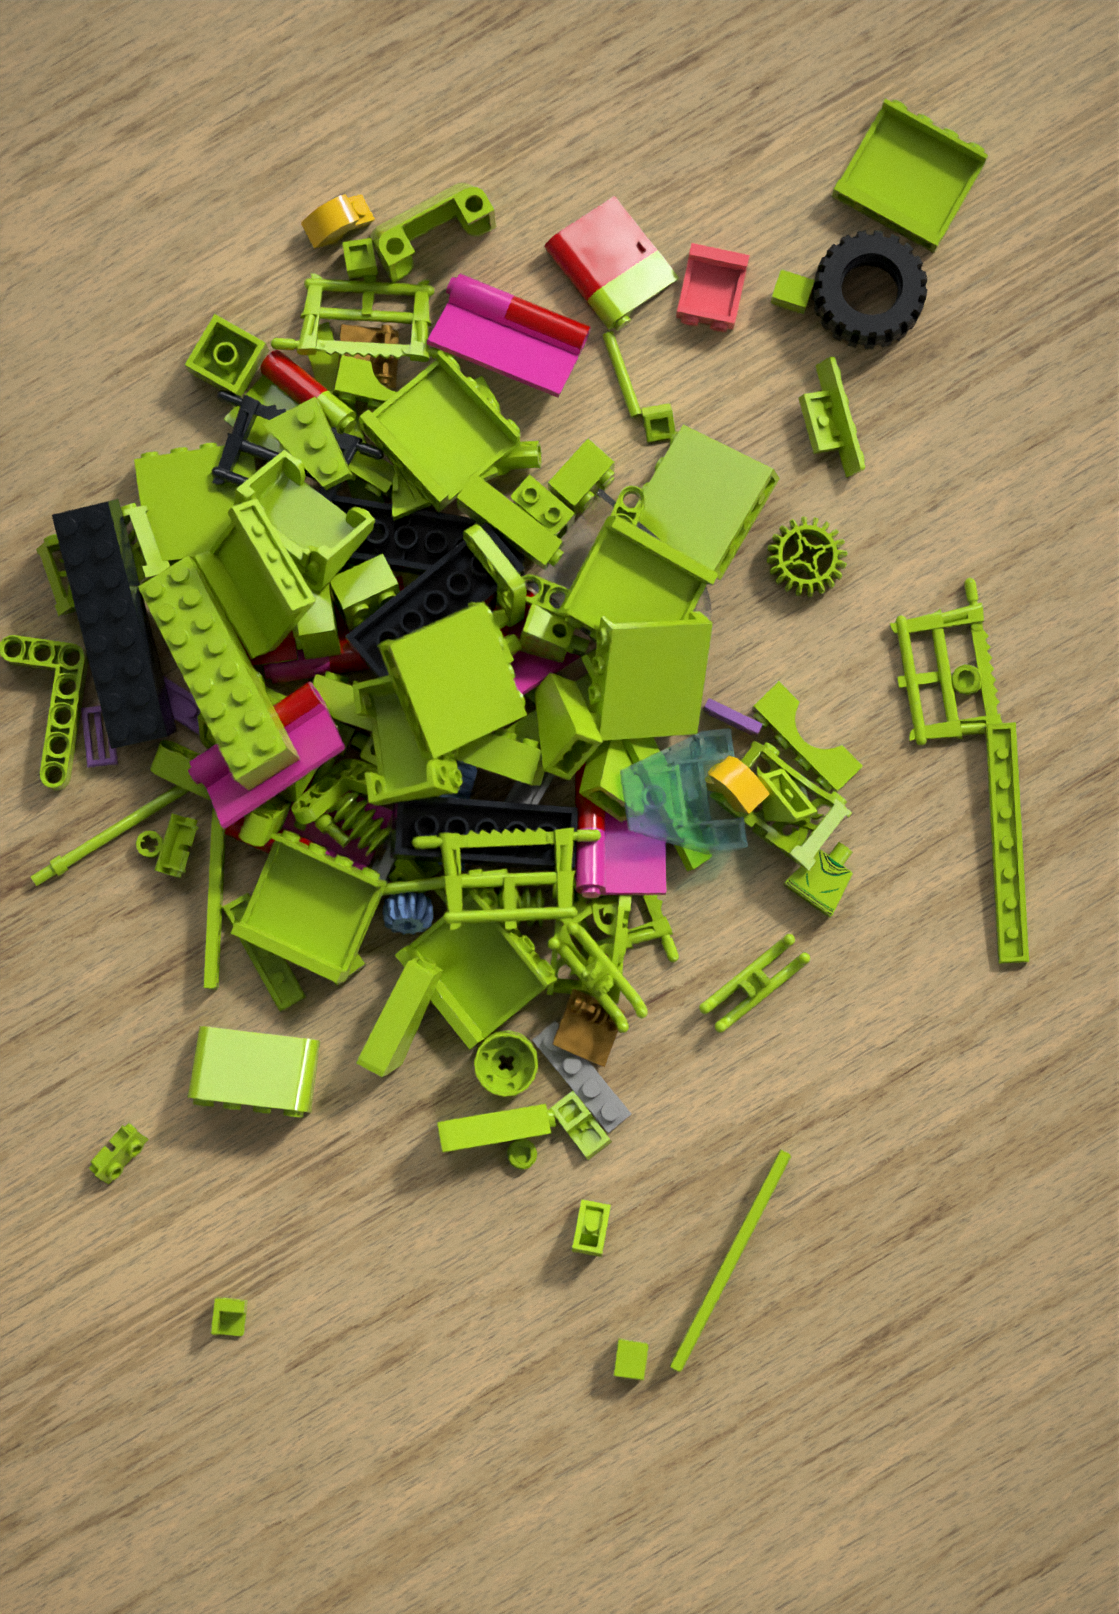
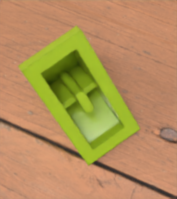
[759,768,818,823]

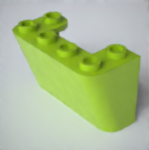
[370,183,496,283]
[352,675,462,805]
[187,1026,320,1118]

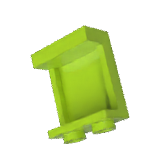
[511,474,575,540]

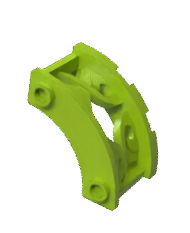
[36,503,170,616]
[709,741,852,870]
[547,874,632,1004]

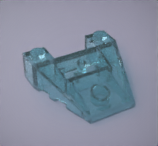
[620,728,748,855]

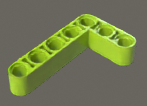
[522,486,646,627]
[0,635,89,791]
[150,740,292,846]

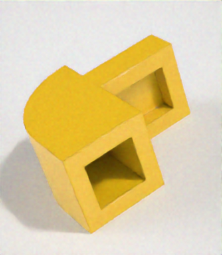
[301,194,375,249]
[702,755,770,814]

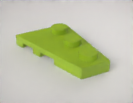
[262,397,353,490]

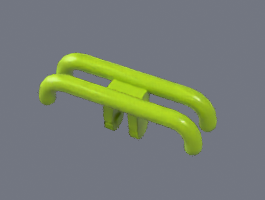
[548,922,648,1033]
[699,934,810,1033]

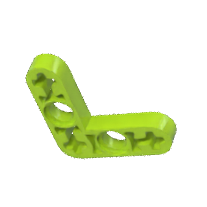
[463,524,527,627]
[291,758,378,824]

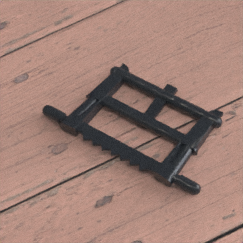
[211,390,384,502]

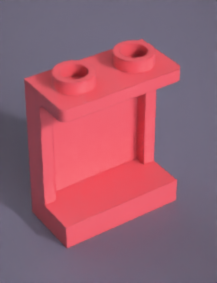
[676,243,749,332]

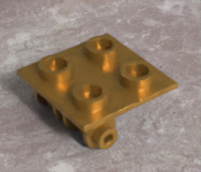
[338,324,399,389]
[552,989,628,1067]

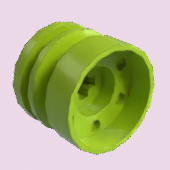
[474,1030,538,1097]

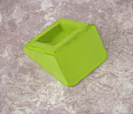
[641,403,676,443]

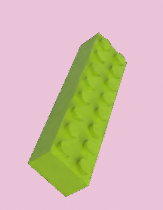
[138,555,300,791]
[313,671,545,786]

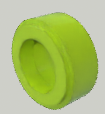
[951,664,983,695]
[507,1139,537,1169]

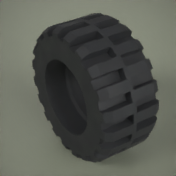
[812,230,928,350]

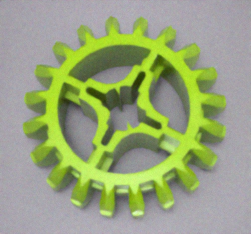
[767,516,847,597]

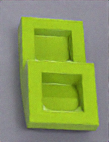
[549,1091,612,1160]

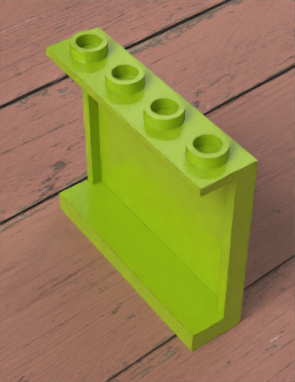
[831,98,989,253]
[359,350,521,512]
[632,424,780,580]
[134,441,257,566]
[193,498,316,659]
[558,516,718,640]
[378,602,527,759]
[588,611,713,741]
[231,830,387,983]
[395,887,557,1049]

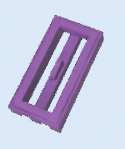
[703,698,763,737]
[81,706,118,768]

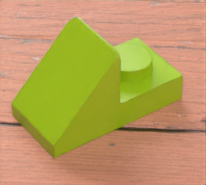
[572,1199,611,1257]

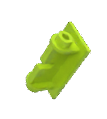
[155,813,199,878]
[89,1123,149,1185]

